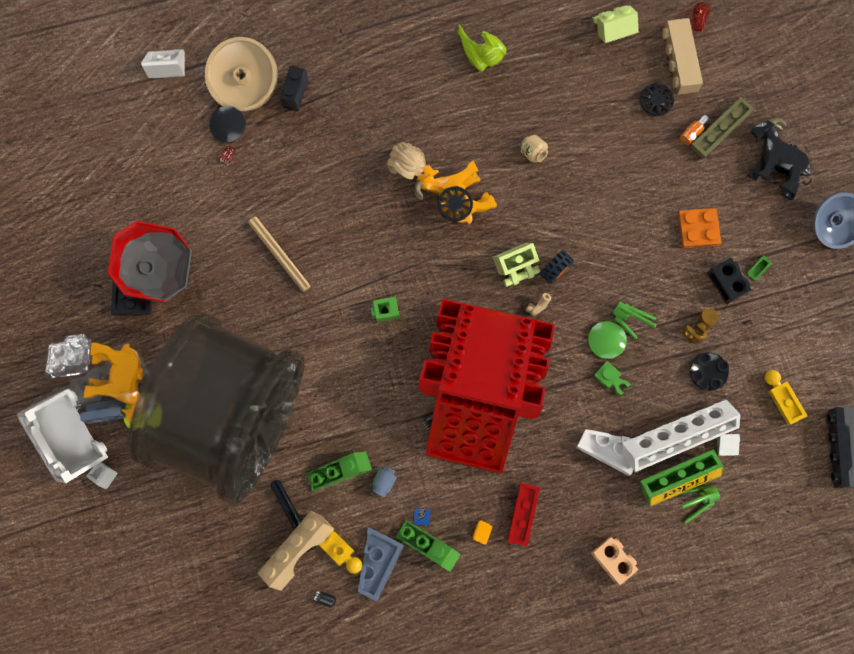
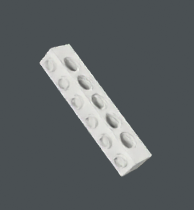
[622,400,740,472]

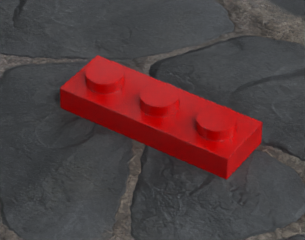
[507,483,540,547]

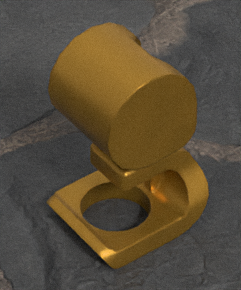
[682,308,719,344]

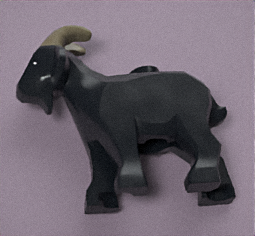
[746,118,812,200]

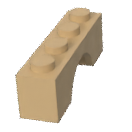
[257,511,334,591]

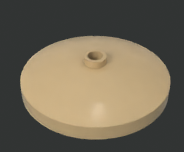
[205,37,278,112]

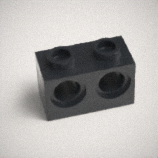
[707,258,752,305]

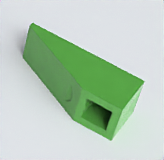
[307,451,372,492]
[396,520,461,572]

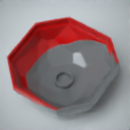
[107,221,192,303]

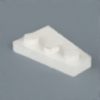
[576,429,633,476]

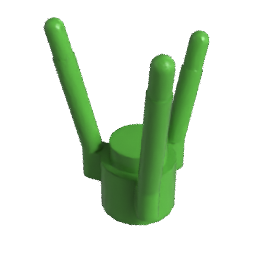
[612,301,656,339]
[681,485,720,523]

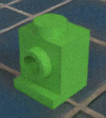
[371,297,400,323]

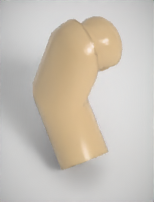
[526,293,551,316]

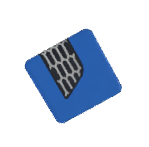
[414,509,431,526]

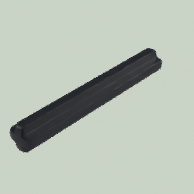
[270,480,316,552]

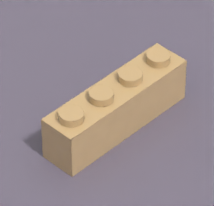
[662,18,703,94]

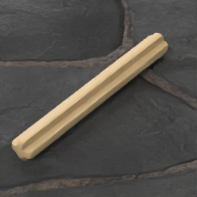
[248,217,310,292]

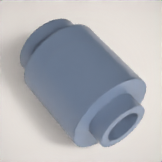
[371,466,397,497]

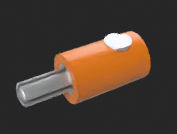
[679,115,709,146]

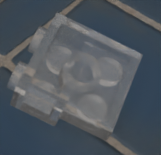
[45,334,92,379]

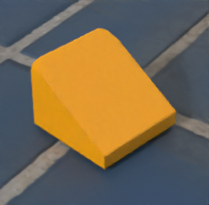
[472,520,492,544]

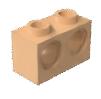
[591,537,638,585]

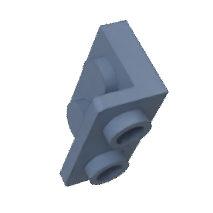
[80,399,126,424]

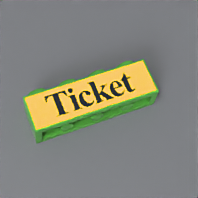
[640,450,723,507]

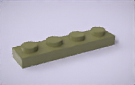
[690,97,754,159]

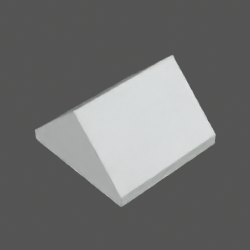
[141,50,185,78]

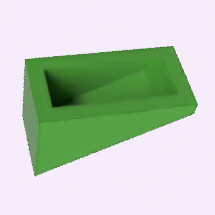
[747,255,772,281]

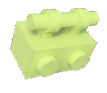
[592,6,639,43]
[493,243,540,287]

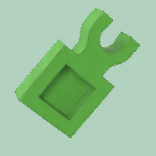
[593,361,631,396]

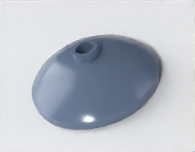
[813,192,854,249]

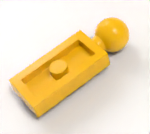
[765,370,807,426]
[319,530,362,574]

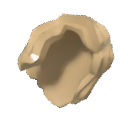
[387,142,426,179]

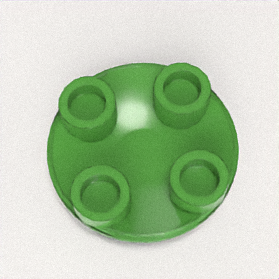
[588,321,627,359]

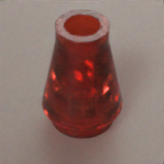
[693,2,711,31]

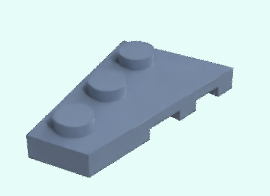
[358,527,404,601]

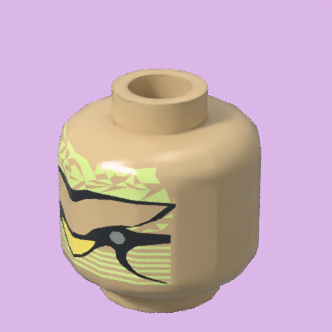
[521,135,548,163]

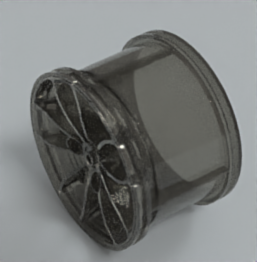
[127,312,305,505]

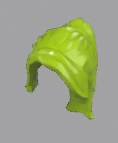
[457,24,506,72]

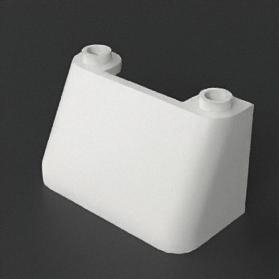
[17,389,108,483]

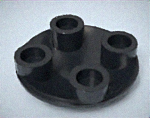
[209,106,246,143]
[690,352,729,391]

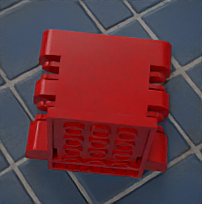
[418,299,555,474]

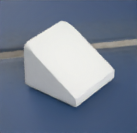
[717,434,740,456]
[86,462,117,489]

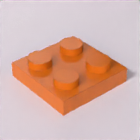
[678,208,721,248]

